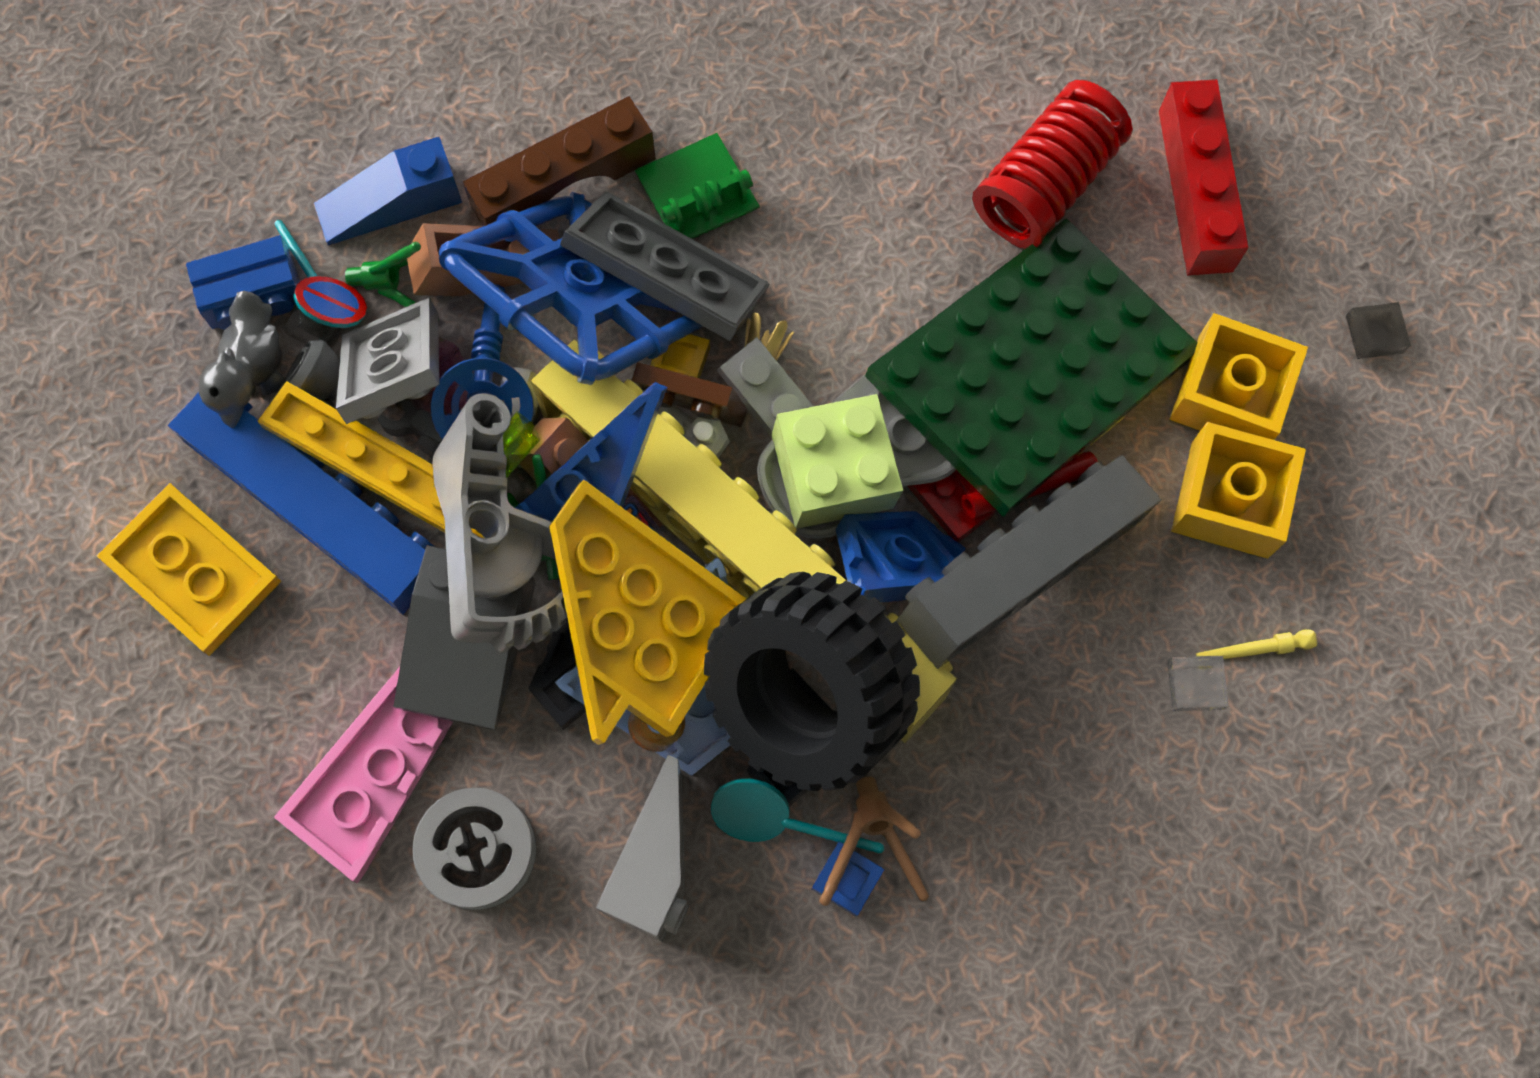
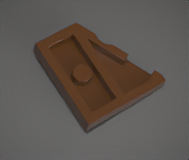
[631,362,747,427]

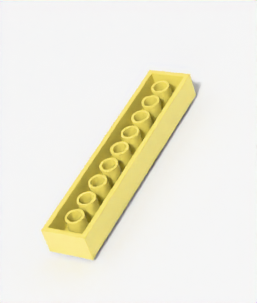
[531,340,957,743]

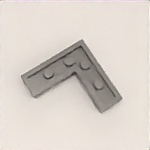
[716,337,876,438]

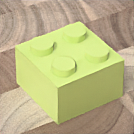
[771,394,903,529]

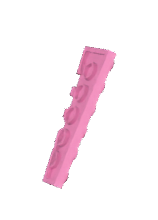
[274,667,454,883]

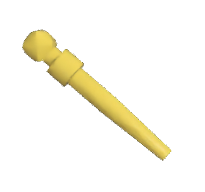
[1196,630,1317,662]

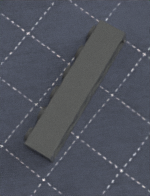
[897,455,1162,669]

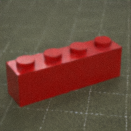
[1159,79,1249,276]

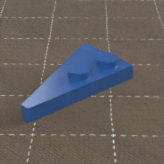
[515,382,667,522]

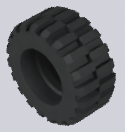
[704,572,920,791]

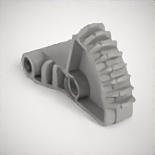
[433,393,567,655]

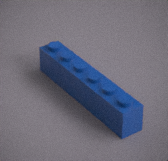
[167,392,435,615]

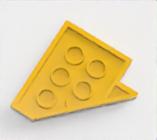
[549,480,747,745]

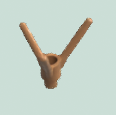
[819,777,929,906]

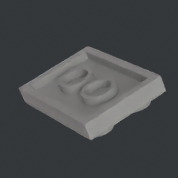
[336,298,439,424]

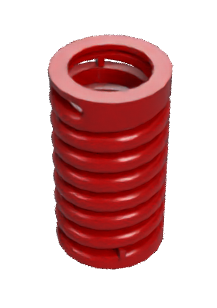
[972,80,1133,249]

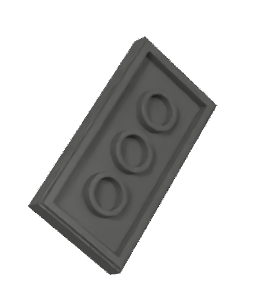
[560,192,770,341]

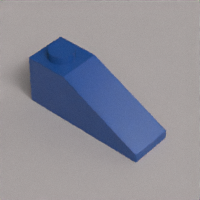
[314,136,463,245]

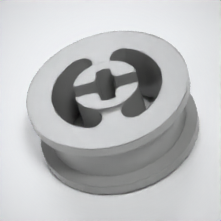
[413,788,536,910]

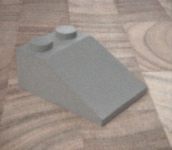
[596,755,689,942]

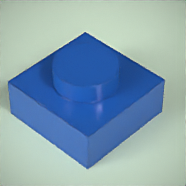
[811,842,885,917]

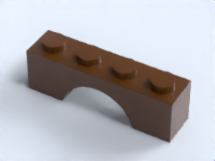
[462,96,656,226]

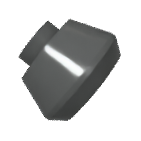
[283,340,340,401]

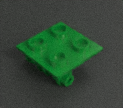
[635,133,760,239]

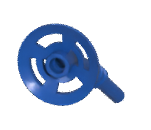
[431,284,534,452]

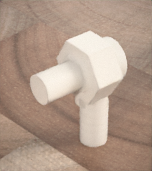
[658,405,730,458]

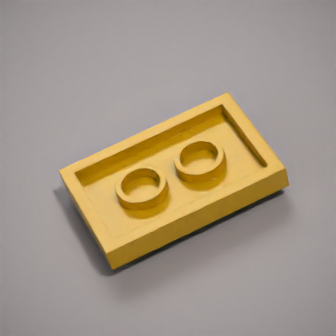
[97,483,282,656]

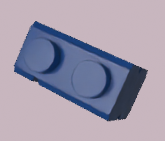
[186,235,300,330]

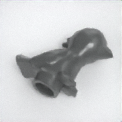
[199,291,284,428]

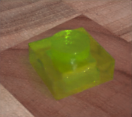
[503,411,540,478]

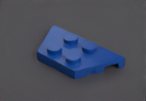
[835,511,966,603]

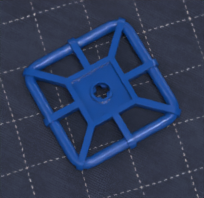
[439,192,704,385]

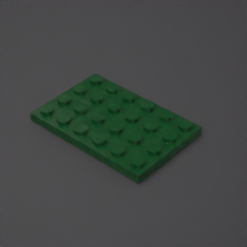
[865,218,1197,517]

